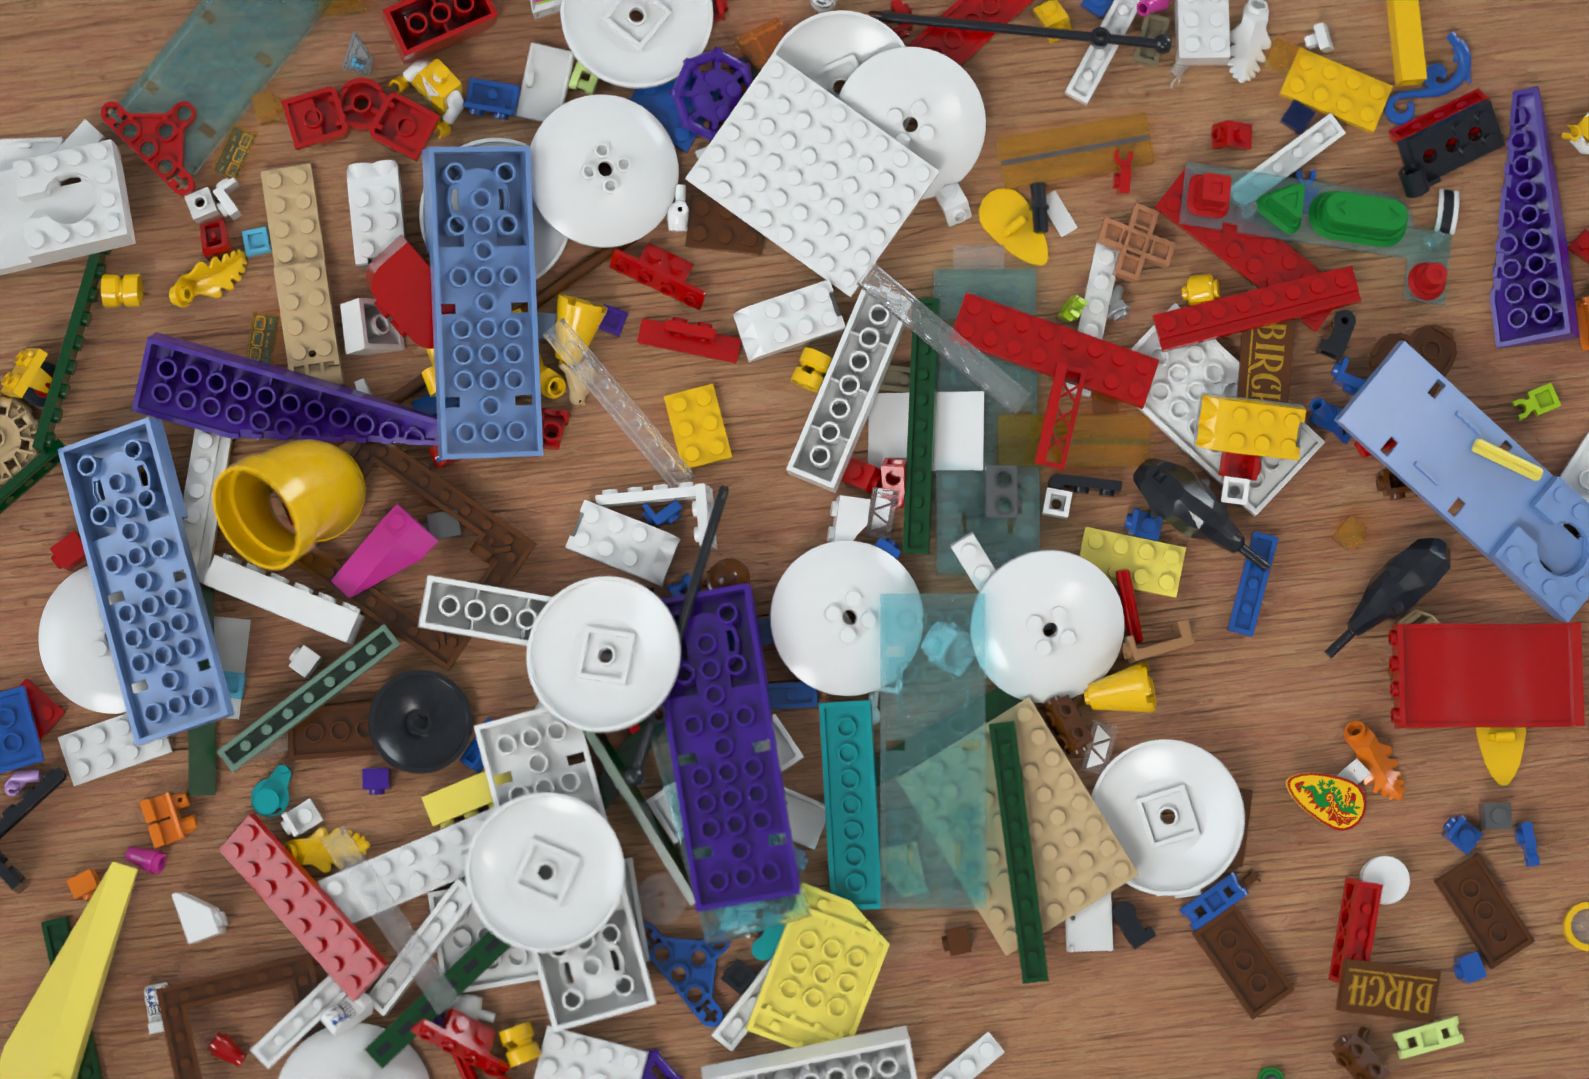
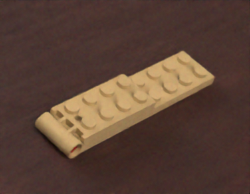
[260,163,345,385]

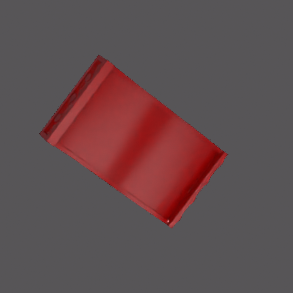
[1388,623,1585,729]

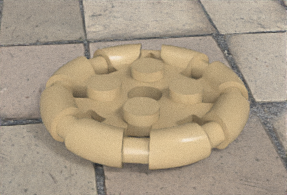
[0,394,40,485]

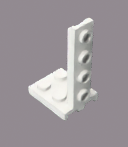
[595,482,717,550]

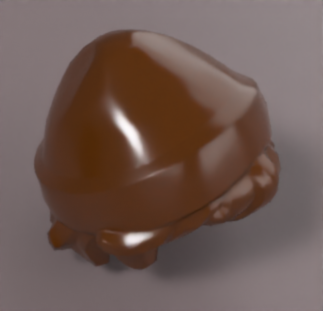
[702,558,750,591]

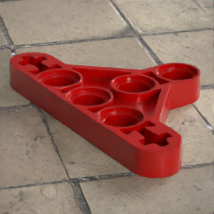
[100,101,197,197]

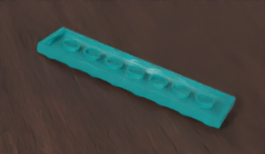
[819,700,884,910]

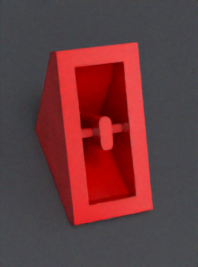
[199,218,233,262]

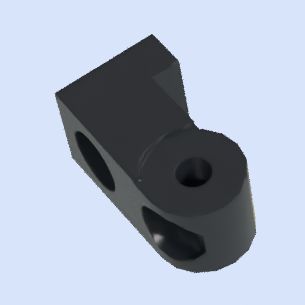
[1315,310,1356,361]
[1112,901,1157,949]

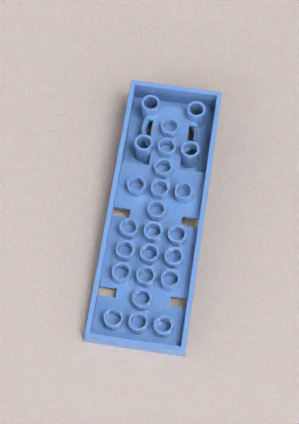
[422,146,543,460]
[1334,341,1589,622]
[57,417,235,746]

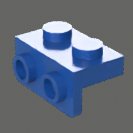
[463,77,521,120]

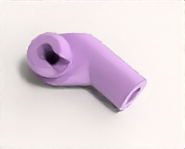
[5,770,41,796]

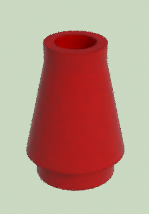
[207,1032,247,1067]

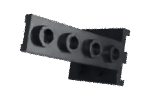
[0,767,67,894]

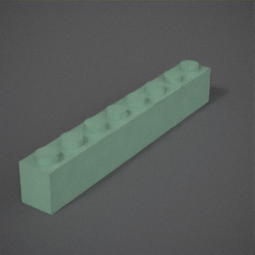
[217,624,402,772]

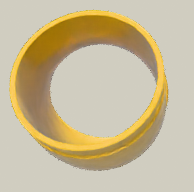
[212,439,366,570]

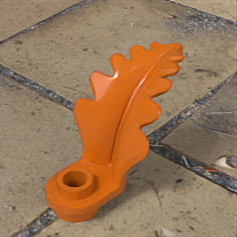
[1344,721,1405,801]

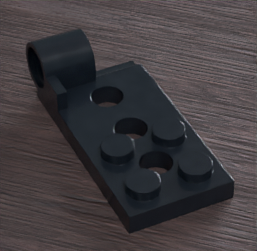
[1396,98,1505,198]

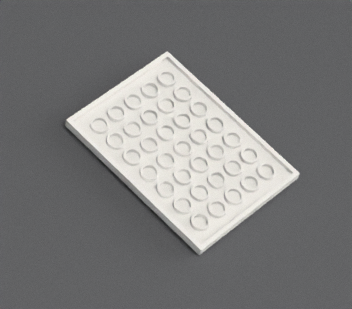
[685,53,940,297]

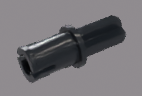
[1029,182,1050,234]

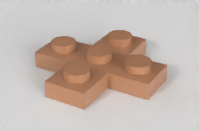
[1096,203,1176,283]

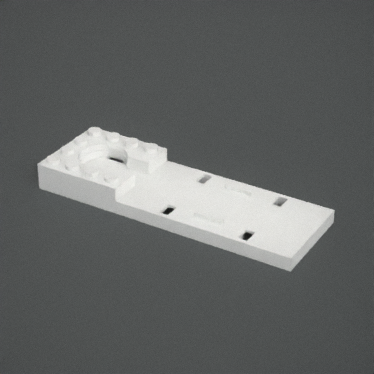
[0,139,136,275]
[474,707,657,1032]

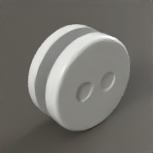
[1359,856,1410,904]

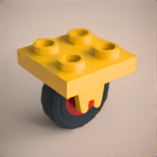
[0,348,56,408]

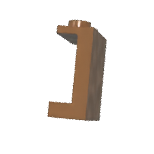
[1121,619,1195,664]

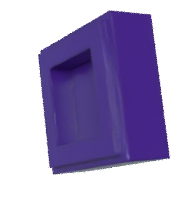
[598,304,628,337]

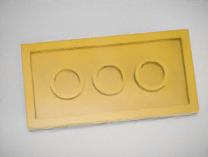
[1279,47,1393,134]

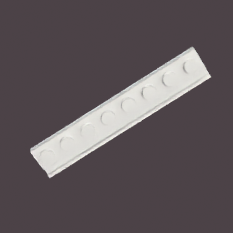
[174,429,233,583]

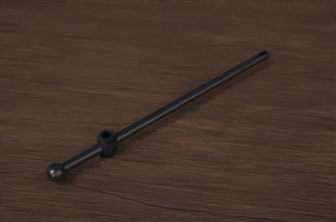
[868,10,1172,54]
[624,485,729,786]

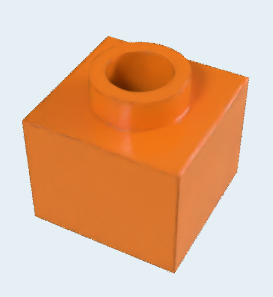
[66,869,101,902]

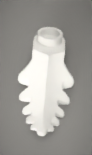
[1227,0,1272,83]

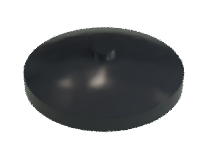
[368,670,473,774]

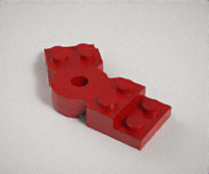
[281,78,441,162]

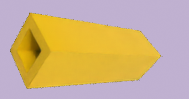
[1386,0,1427,87]

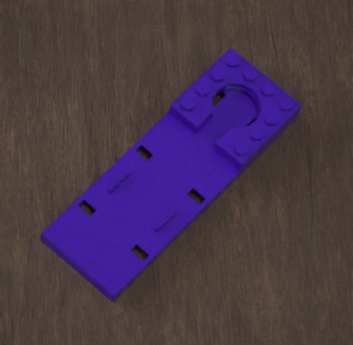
[660,583,802,912]

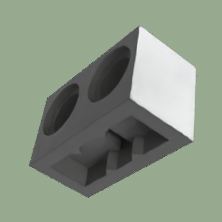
[984,466,1022,520]

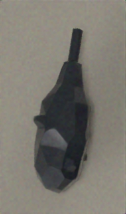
[1133,458,1271,573]
[1324,538,1451,659]

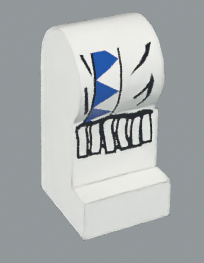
[144,982,168,1034]
[321,992,373,1036]

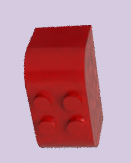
[382,0,498,64]
[366,235,455,349]

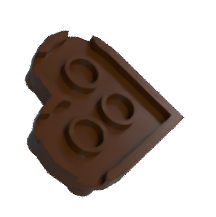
[1369,324,1457,397]

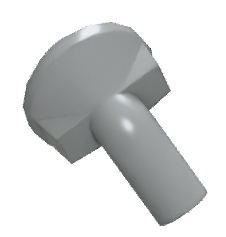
[1107,285,1131,322]

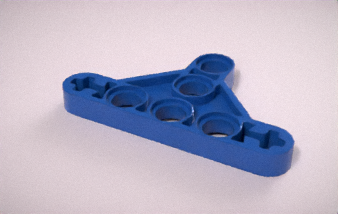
[644,922,731,1027]

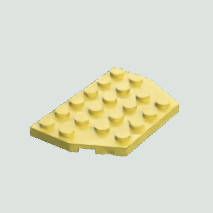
[745,882,890,1048]

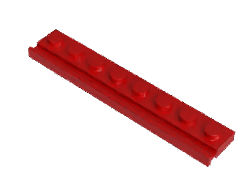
[1152,265,1362,352]

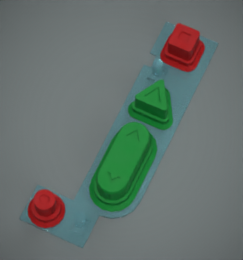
[1179,161,1451,306]

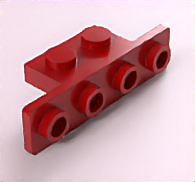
[609,242,707,310]
[637,317,741,364]
[411,1008,510,1077]

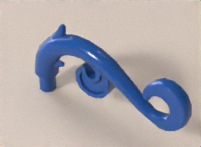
[1384,31,1472,125]

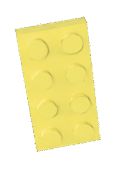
[1079,527,1186,598]

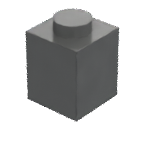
[423,510,463,541]
[1479,803,1512,830]

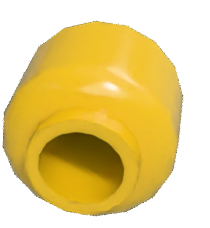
[1182,274,1220,306]

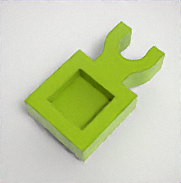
[1056,295,1088,323]
[1511,383,1561,421]

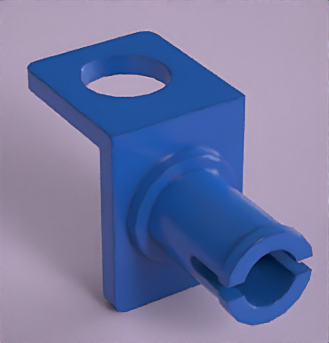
[1309,397,1352,444]

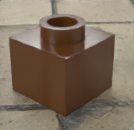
[941,926,972,956]

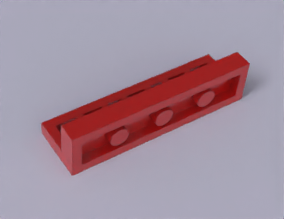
[1388,88,1490,164]
[1034,362,1087,470]
[1328,877,1383,983]

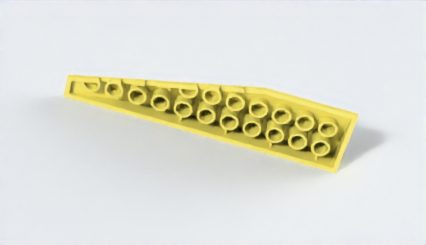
[0,861,138,1079]

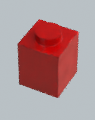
[50,530,86,571]

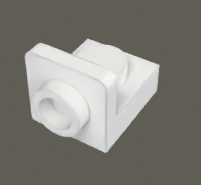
[281,798,324,837]

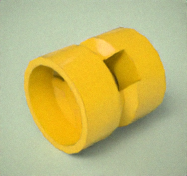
[101,274,143,308]
[790,347,833,393]
[498,1021,542,1067]

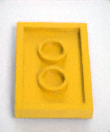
[663,384,732,471]

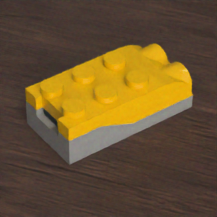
[1193,393,1306,461]

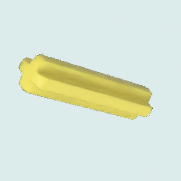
[1472,439,1543,481]

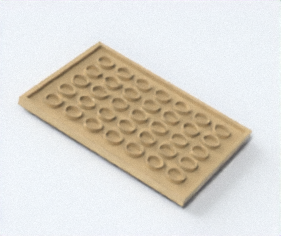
[897,697,1139,956]

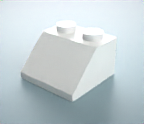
[340,298,405,355]
[171,892,229,944]

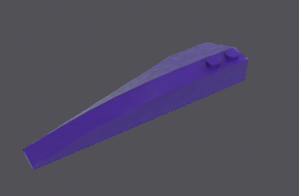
[1490,86,1580,349]

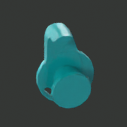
[251,765,292,817]

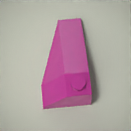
[331,504,439,599]

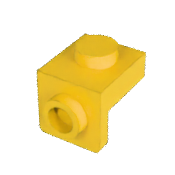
[1033,0,1072,43]

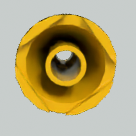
[555,294,608,367]
[1084,661,1156,713]

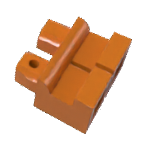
[139,792,199,849]

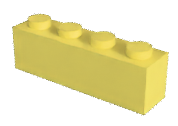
[421,771,513,829]

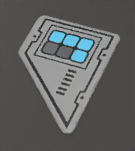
[342,32,373,76]

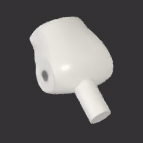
[667,185,689,232]
[445,993,496,1023]

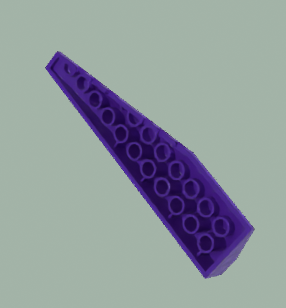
[132,332,438,446]

